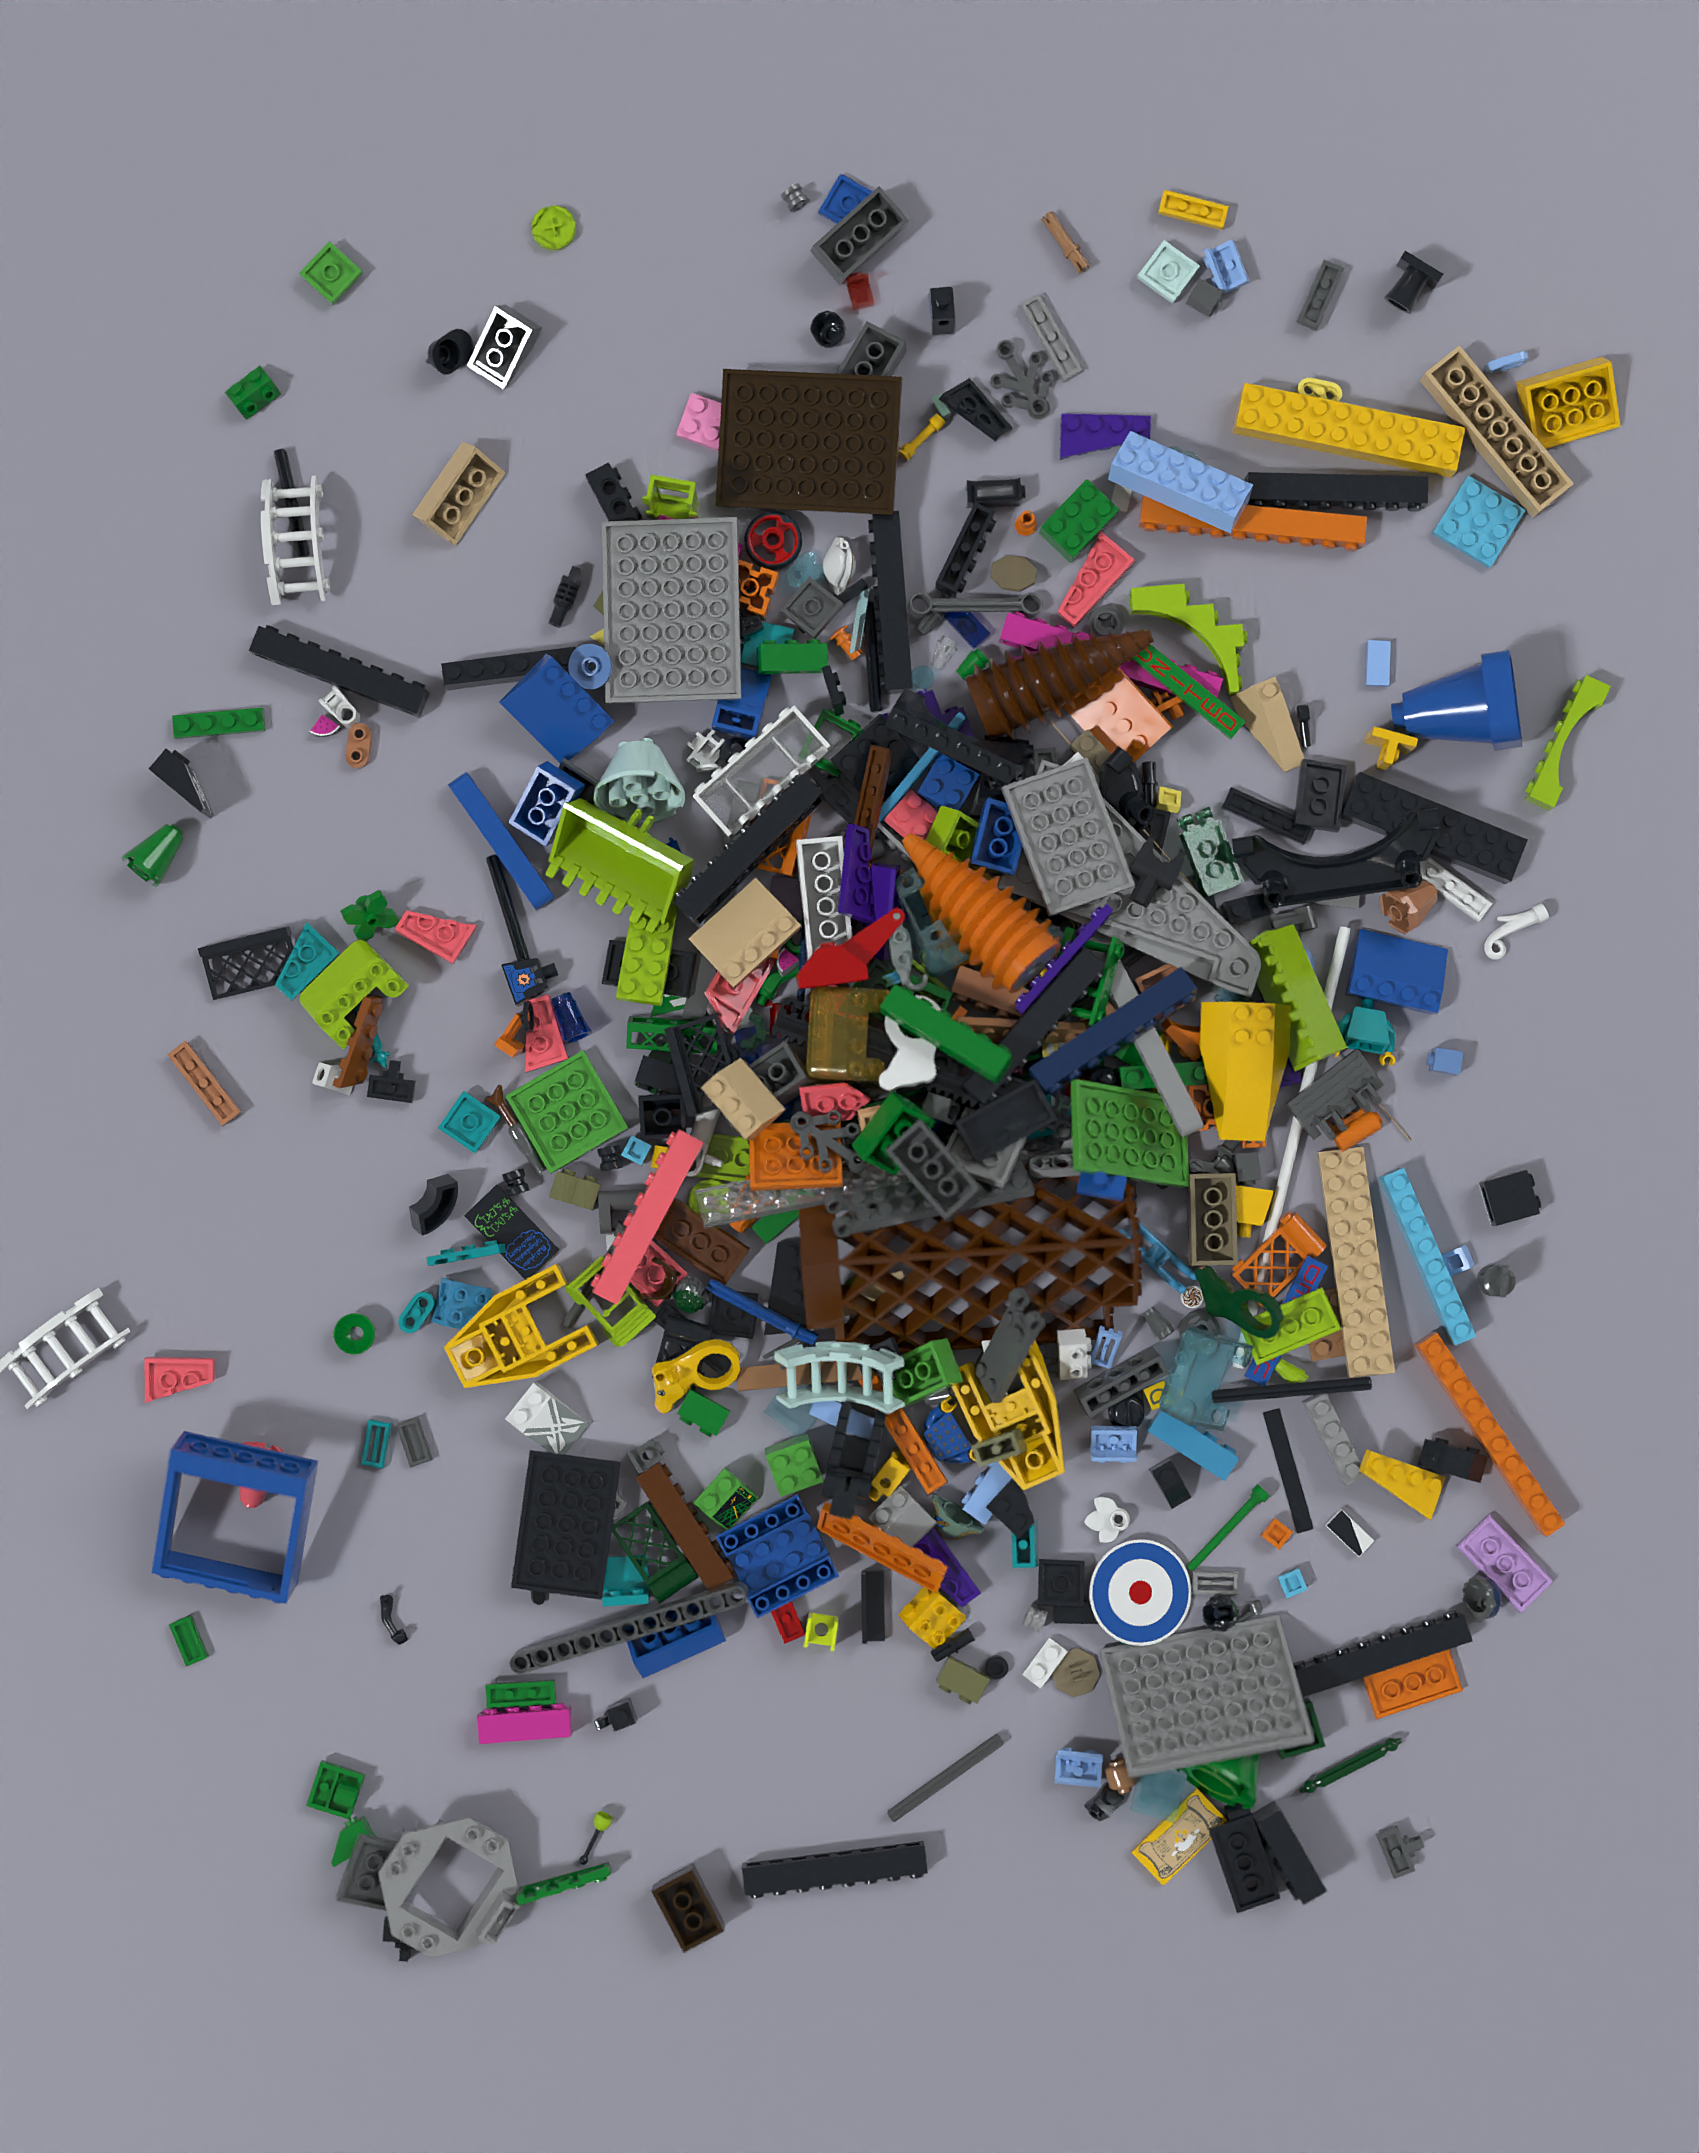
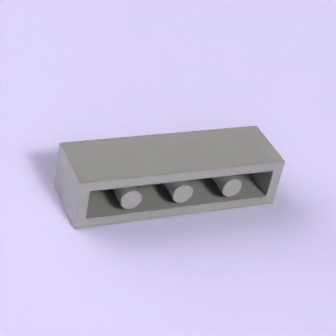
[1302,1394,1366,1486]

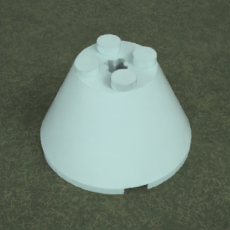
[594,738,685,823]

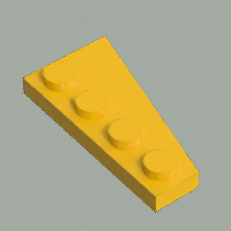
[1359,1449,1446,1520]

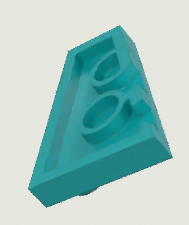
[275,922,339,1002]

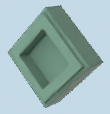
[932,393,952,421]

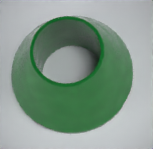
[1175,1753,1260,1809]

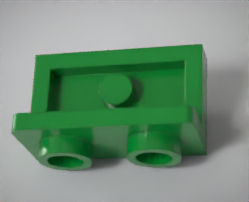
[225,365,281,420]

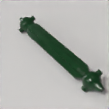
[1299,1738,1402,1793]

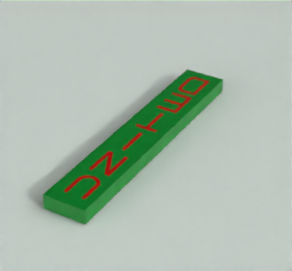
[1131,644,1246,740]

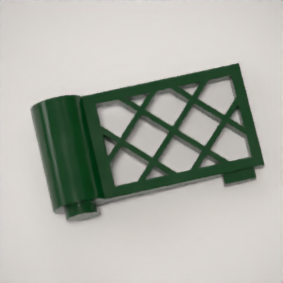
[612,1502,698,1604]

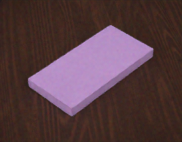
[1456,1514,1553,1613]

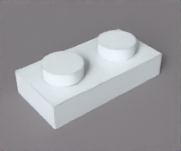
[1022,1638,1068,1689]

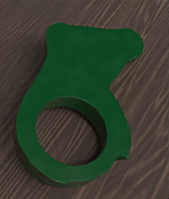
[1195,1265,1285,1339]

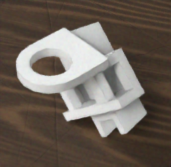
[686,730,725,772]

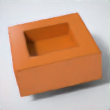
[1260,1517,1293,1550]

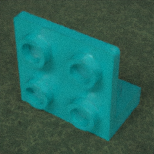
[602,1554,650,1607]

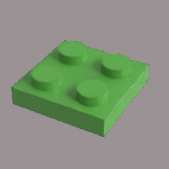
[299,241,363,305]

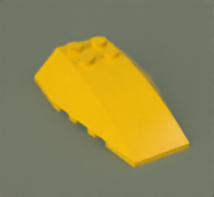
[1200,1002,1291,1141]

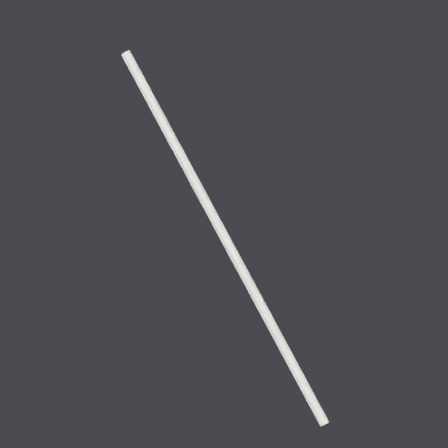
[1232,926,1351,1369]

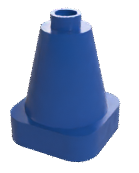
[1391,650,1522,751]

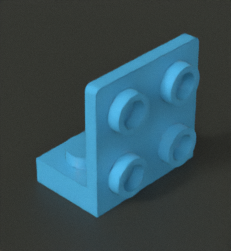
[431,1277,493,1329]

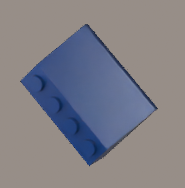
[499,654,614,763]
[1345,929,1448,1015]

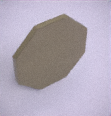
[990,555,1037,592]
[1052,1648,1100,1697]

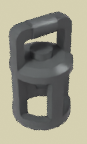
[1476,1265,1516,1297]

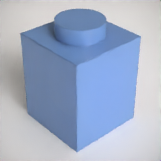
[1426,1047,1463,1075]

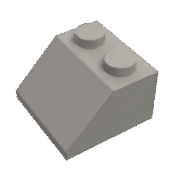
[868,1485,937,1547]

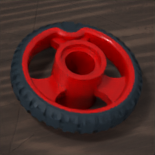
[744,512,802,570]

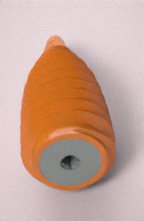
[902,833,1061,993]

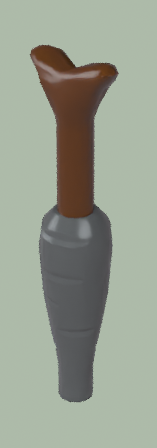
[484,1085,545,1174]

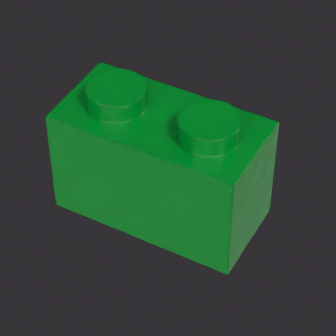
[677,1389,731,1437]

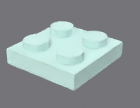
[1137,240,1200,304]

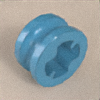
[882,971,901,988]

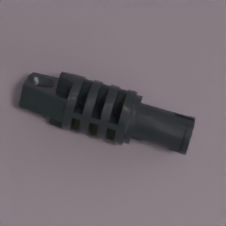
[549,566,582,628]

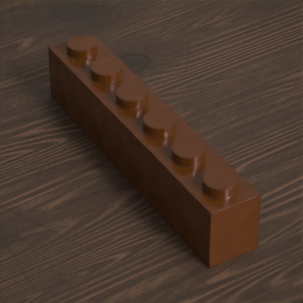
[636,1461,735,1590]

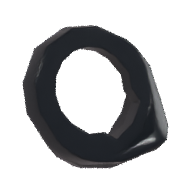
[719,737,747,764]

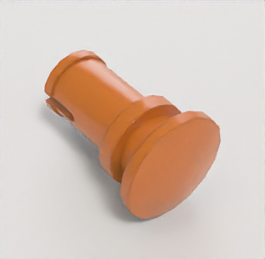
[1015,510,1037,536]
[830,625,863,661]

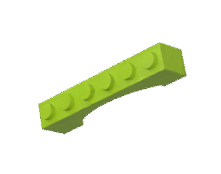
[1524,675,1611,811]

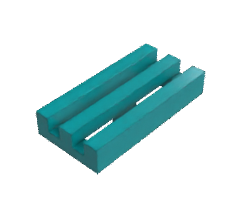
[361,1419,392,1468]

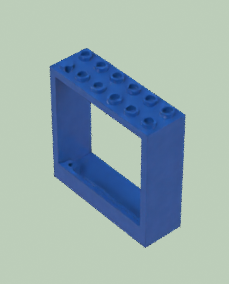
[152,1431,319,1604]

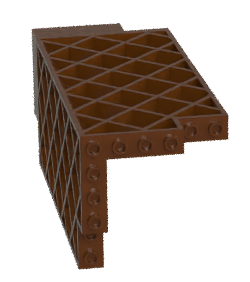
[798,1148,1143,1354]

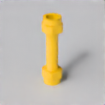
[898,413,945,461]

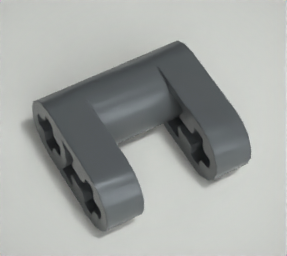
[598,1189,645,1234]

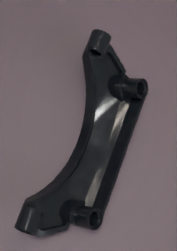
[1010,746,1156,929]
[1232,808,1440,908]

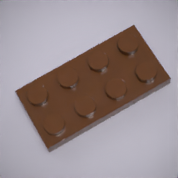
[653,1197,750,1285]

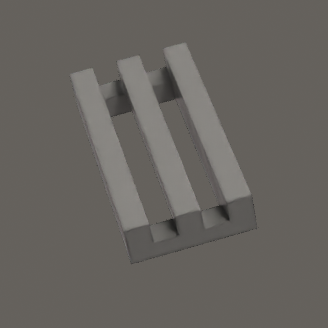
[1192,1571,1239,1595]

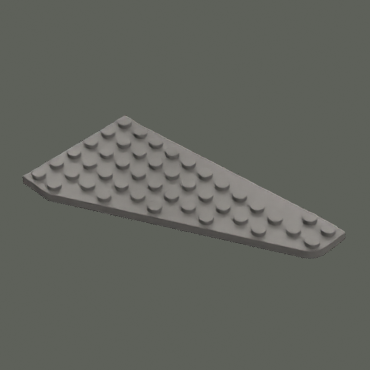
[998,760,1261,998]

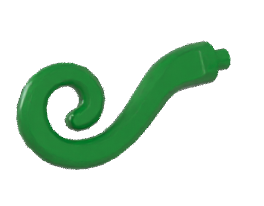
[756,920,803,1006]

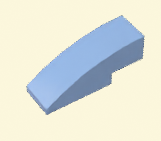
[808,1401,874,1439]

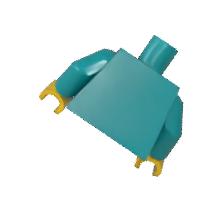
[1334,999,1396,1066]

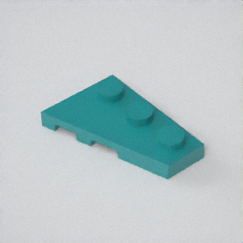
[426,1240,506,1266]

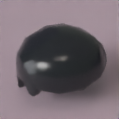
[810,310,846,349]

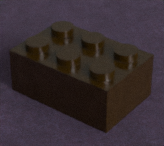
[651,1863,726,1953]

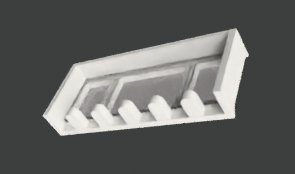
[693,706,831,839]

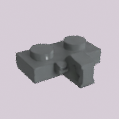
[1376,1826,1424,1879]

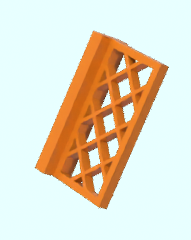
[752,778,813,879]

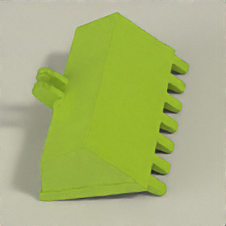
[546,798,694,933]
[1248,924,1347,1072]

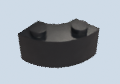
[409,1174,458,1236]
[1418,1437,1488,1483]

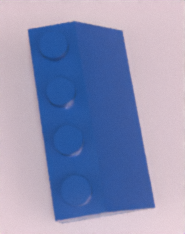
[625,1603,726,1678]

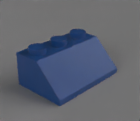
[968,798,1022,876]

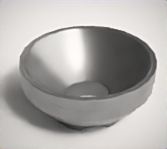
[1179,1310,1220,1352]

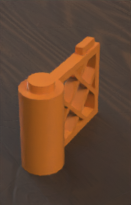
[1326,1097,1383,1152]

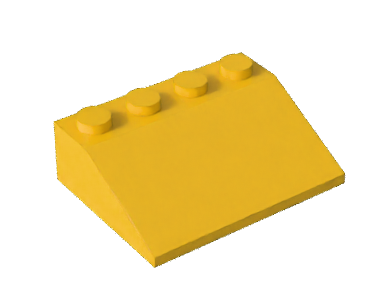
[1516,356,1621,449]

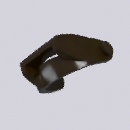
[639,1257,680,1300]

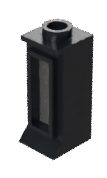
[966,478,1025,508]

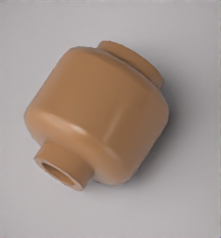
[1105,1757,1138,1794]

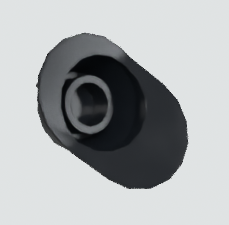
[426,329,473,375]
[1108,1389,1144,1427]

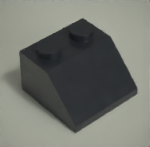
[638,1093,686,1140]

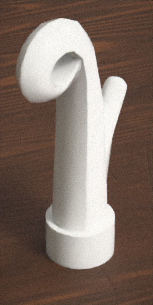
[1484,903,1550,960]

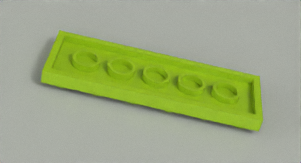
[616,905,679,1006]

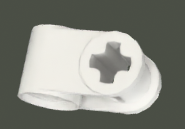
[318,686,361,728]

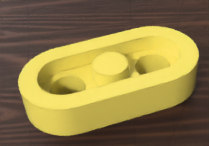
[1297,378,1342,402]

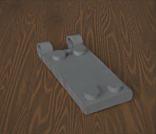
[974,1288,1045,1403]

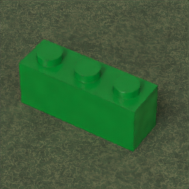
[756,639,828,674]

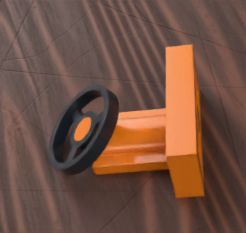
[494,1001,534,1058]

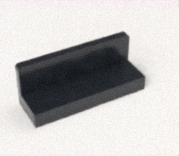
[861,1571,885,1644]

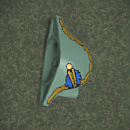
[931,1494,984,1540]

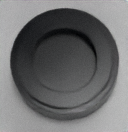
[985,1655,1008,1679]

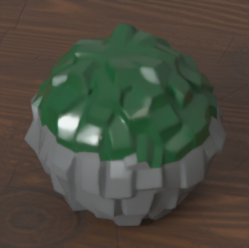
[673,1277,709,1314]

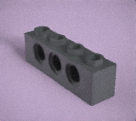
[1073,1346,1169,1418]

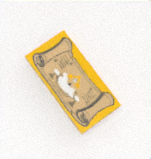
[1131,1787,1228,1886]

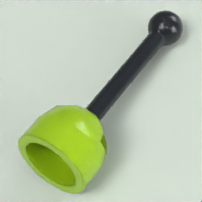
[579,1811,613,1865]

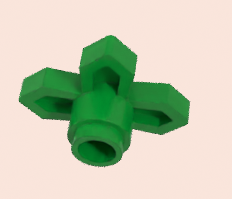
[340,890,400,941]

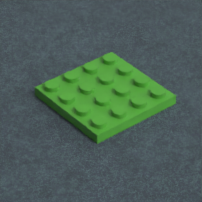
[505,1050,629,1174]

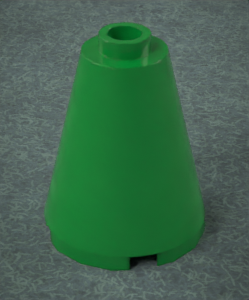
[122,824,183,887]

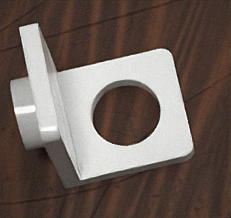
[312,1062,353,1095]

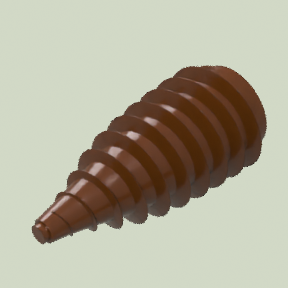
[965,629,1154,740]

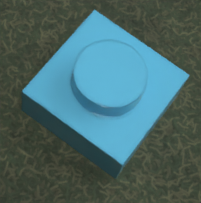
[621,1135,652,1166]
[1277,1567,1308,1598]

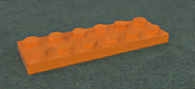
[816,1502,948,1594]

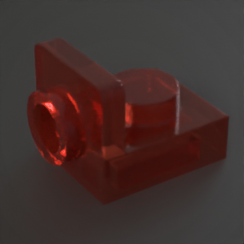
[846,272,874,311]

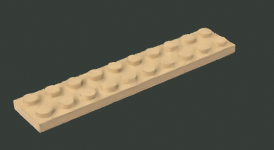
[1317,1147,1395,1378]

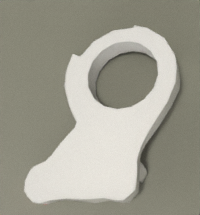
[879,995,941,1091]

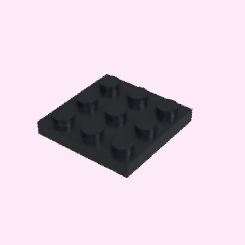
[830,714,920,803]

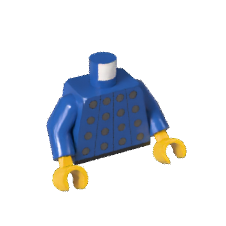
[923,1396,976,1464]

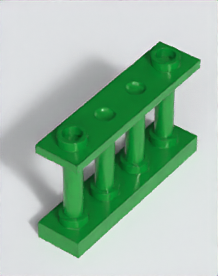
[1058,927,1124,1026]

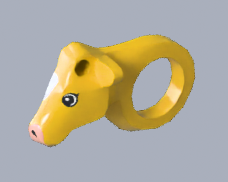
[651,1339,740,1413]

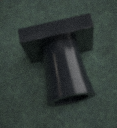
[1384,250,1443,314]

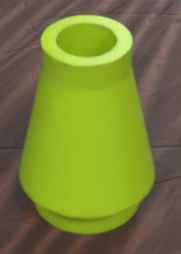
[1275,1358,1309,1384]

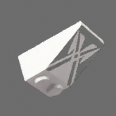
[505,1381,589,1454]

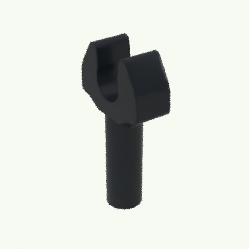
[1297,704,1311,747]

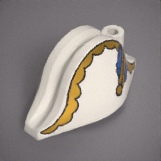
[823,537,856,596]

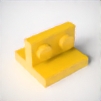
[1364,726,1418,771]

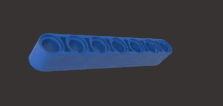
[448,772,555,911]

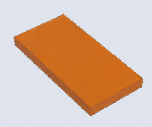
[1362,1649,1463,1719]

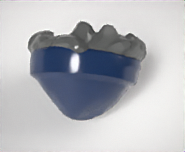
[1462,1575,1502,1621]

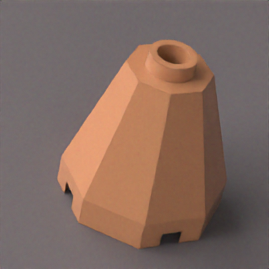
[1379,881,1438,935]

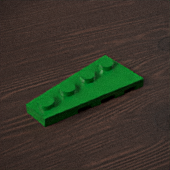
[516,1862,612,1906]

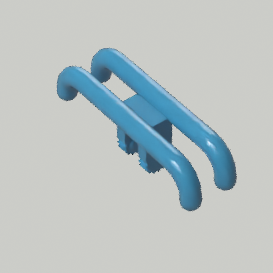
[1118,1222,1197,1294]

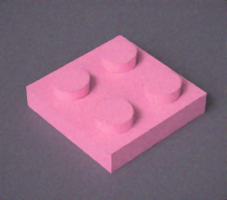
[676,393,721,451]

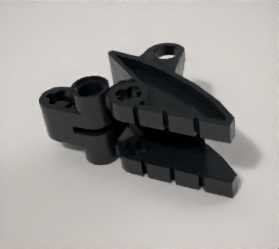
[821,1401,886,1520]

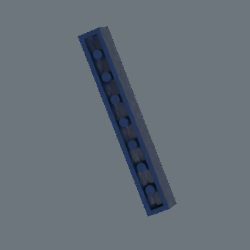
[1029,967,1197,1096]

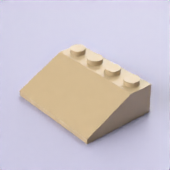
[689,878,802,989]

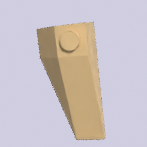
[1230,677,1304,772]

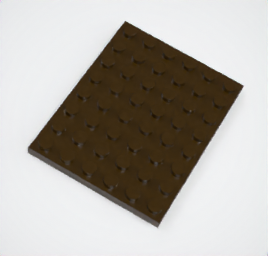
[715,369,903,516]

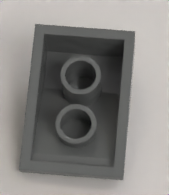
[467,304,542,389]

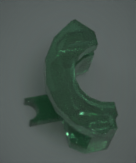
[740,1013,770,1052]

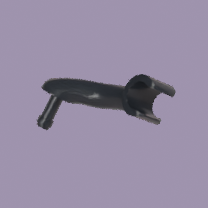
[380,1595,408,1645]

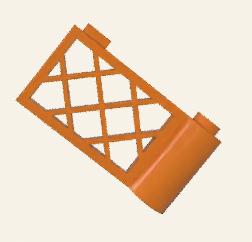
[1231,1212,1327,1308]

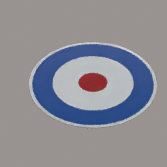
[1089,1539,1191,1646]

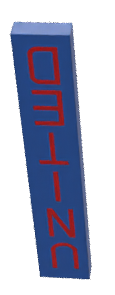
[1244,1255,1328,1386]

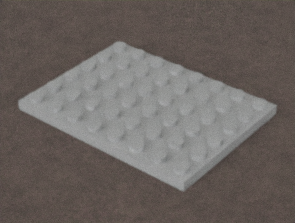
[602,517,742,704]
[1100,1615,1313,1778]

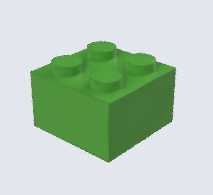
[765,1433,824,1497]

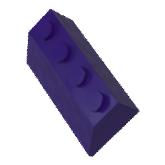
[863,863,901,960]

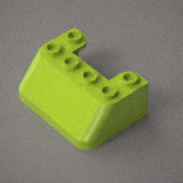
[300,940,409,1050]

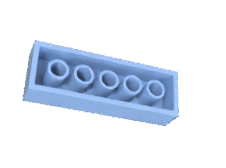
[1108,431,1253,533]

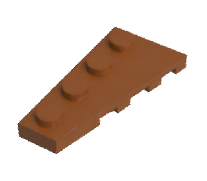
[332,995,383,1088]

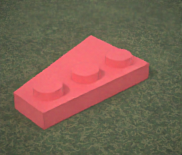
[525,994,569,1073]

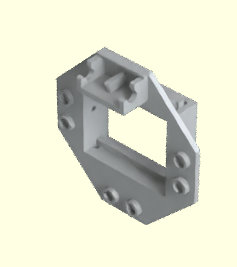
[378,1816,520,1957]

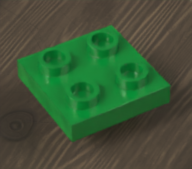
[306,1760,365,1820]

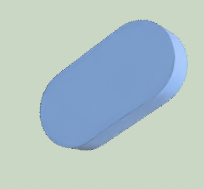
[1484,351,1529,375]

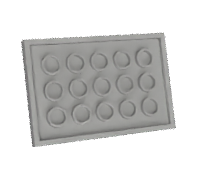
[1001,758,1135,916]

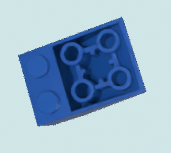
[712,668,772,739]

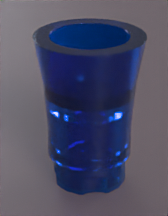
[551,992,592,1044]

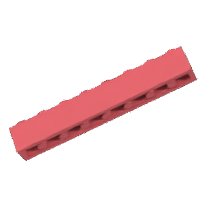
[590,1129,704,1305]

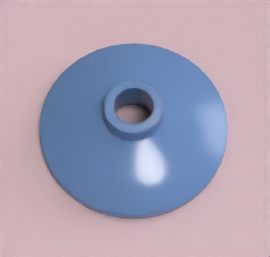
[568,644,612,689]

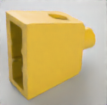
[1236,1185,1273,1238]
[869,1447,911,1502]

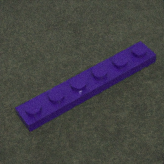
[1015,904,1113,1015]

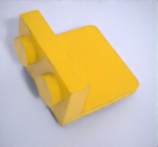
[898,1587,966,1649]

